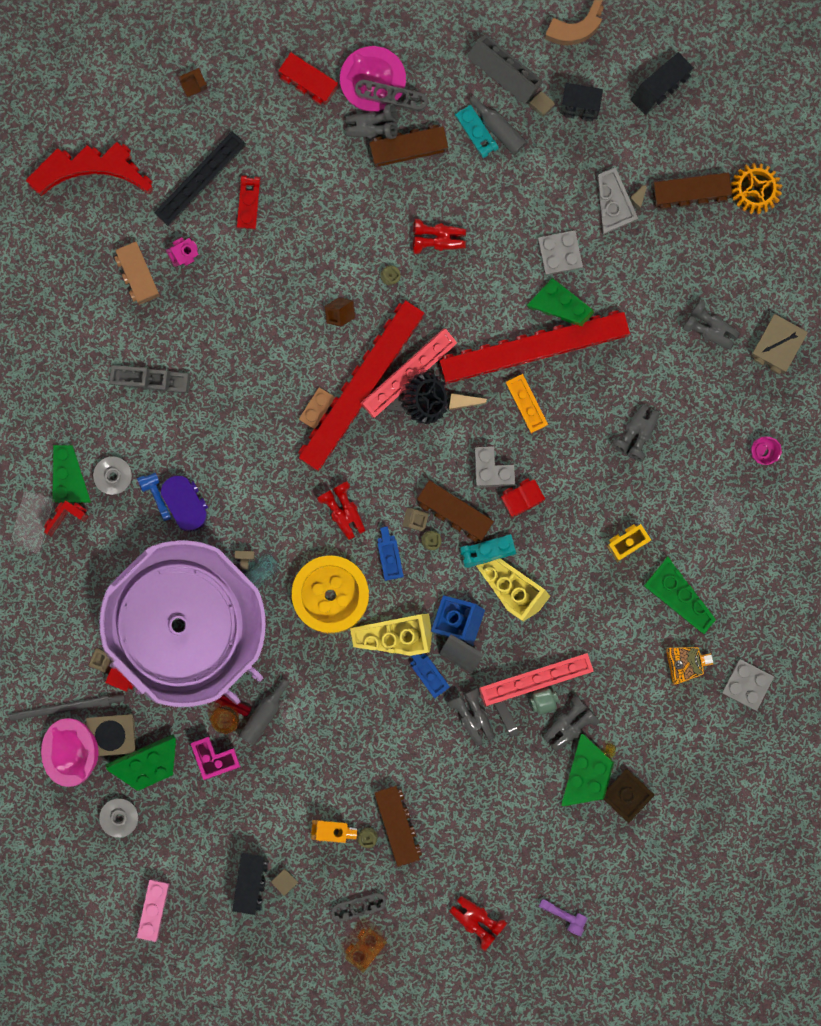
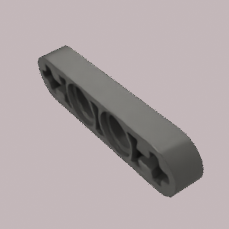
[355,80,427,111]

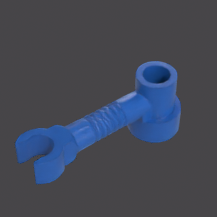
[137,473,171,522]

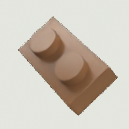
[299,387,335,429]

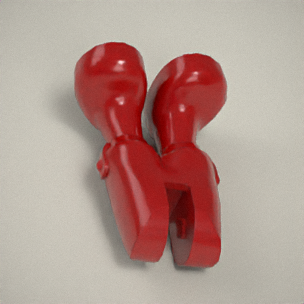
[413,219,467,254]
[317,481,366,540]
[449,896,507,951]

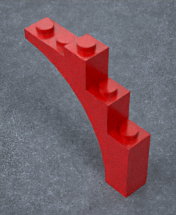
[26,142,154,197]

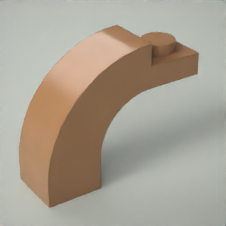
[545,0,604,45]

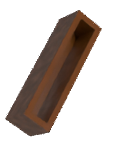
[369,125,449,168]
[652,173,732,210]
[417,480,494,543]
[374,786,422,867]

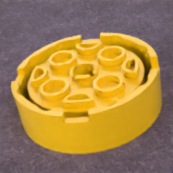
[292,556,369,634]

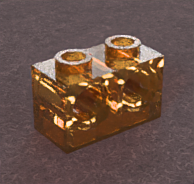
[344,927,387,973]

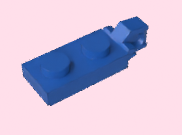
[377,526,404,581]
[410,653,450,699]

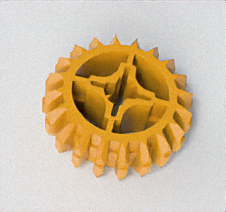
[731,163,782,215]

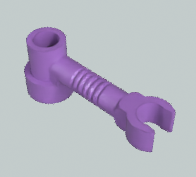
[539,899,588,937]

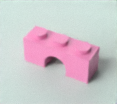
[137,879,170,942]

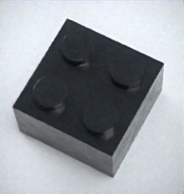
[560,83,603,122]

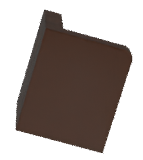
[178,68,208,97]
[324,297,355,327]

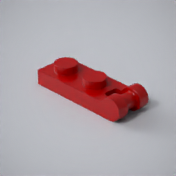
[237,175,261,230]

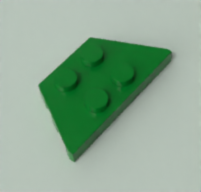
[105,734,176,791]
[561,734,614,806]

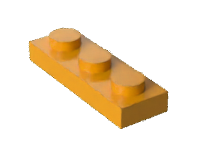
[505,374,548,434]

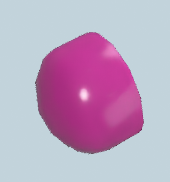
[751,436,782,465]

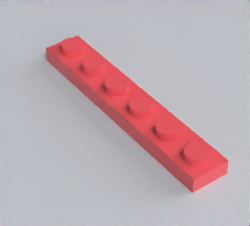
[361,328,457,418]
[479,653,594,707]

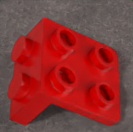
[44,501,89,537]

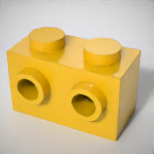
[607,524,651,562]

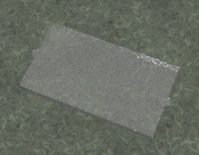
[9,491,55,554]

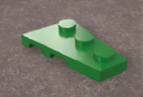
[527,278,594,326]
[53,445,91,503]

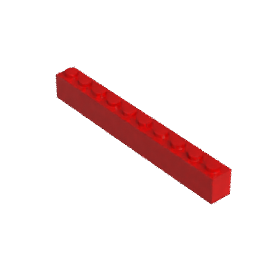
[298,300,425,472]
[439,310,630,384]

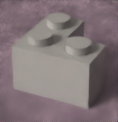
[474,447,515,488]

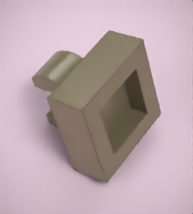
[235,551,255,570]

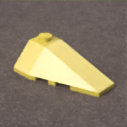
[476,559,550,621]
[350,614,432,656]

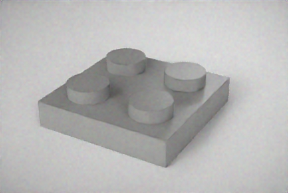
[538,230,583,275]
[722,659,774,711]

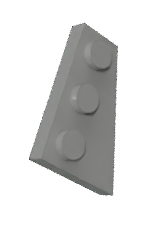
[598,167,638,235]

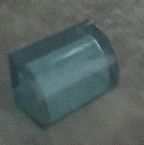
[243,554,281,587]

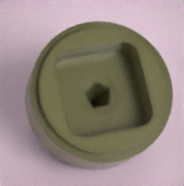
[380,265,401,285]
[421,531,442,550]
[358,828,378,848]

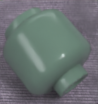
[529,687,559,715]

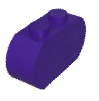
[161,476,208,532]

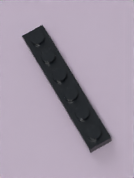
[154,131,246,227]

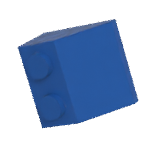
[431,595,485,646]

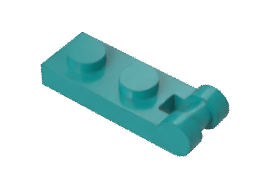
[455,105,499,159]
[460,534,517,568]

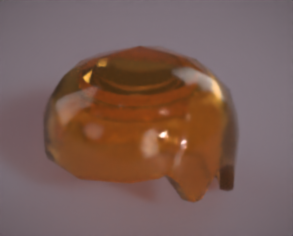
[210,705,240,735]

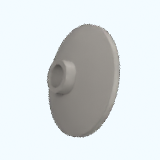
[93,457,132,495]
[99,799,138,838]

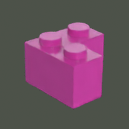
[191,737,241,780]

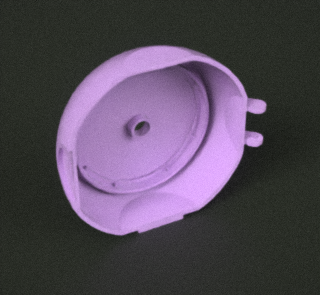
[99,540,266,707]

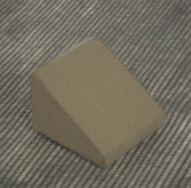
[529,91,556,117]
[630,185,647,211]
[402,508,429,532]
[88,648,112,674]
[271,869,298,896]

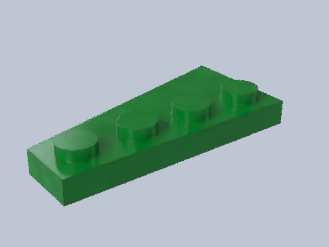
[643,557,716,635]

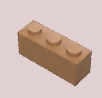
[114,242,160,305]

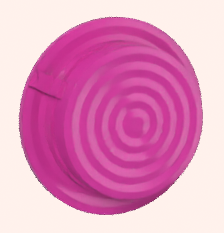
[340,46,406,112]
[41,718,99,787]

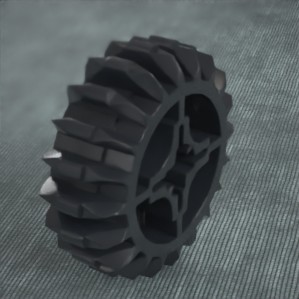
[401,372,450,424]

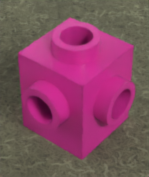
[165,237,199,267]

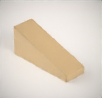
[449,394,487,410]

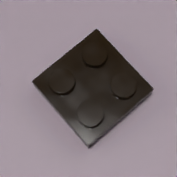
[603,768,655,823]

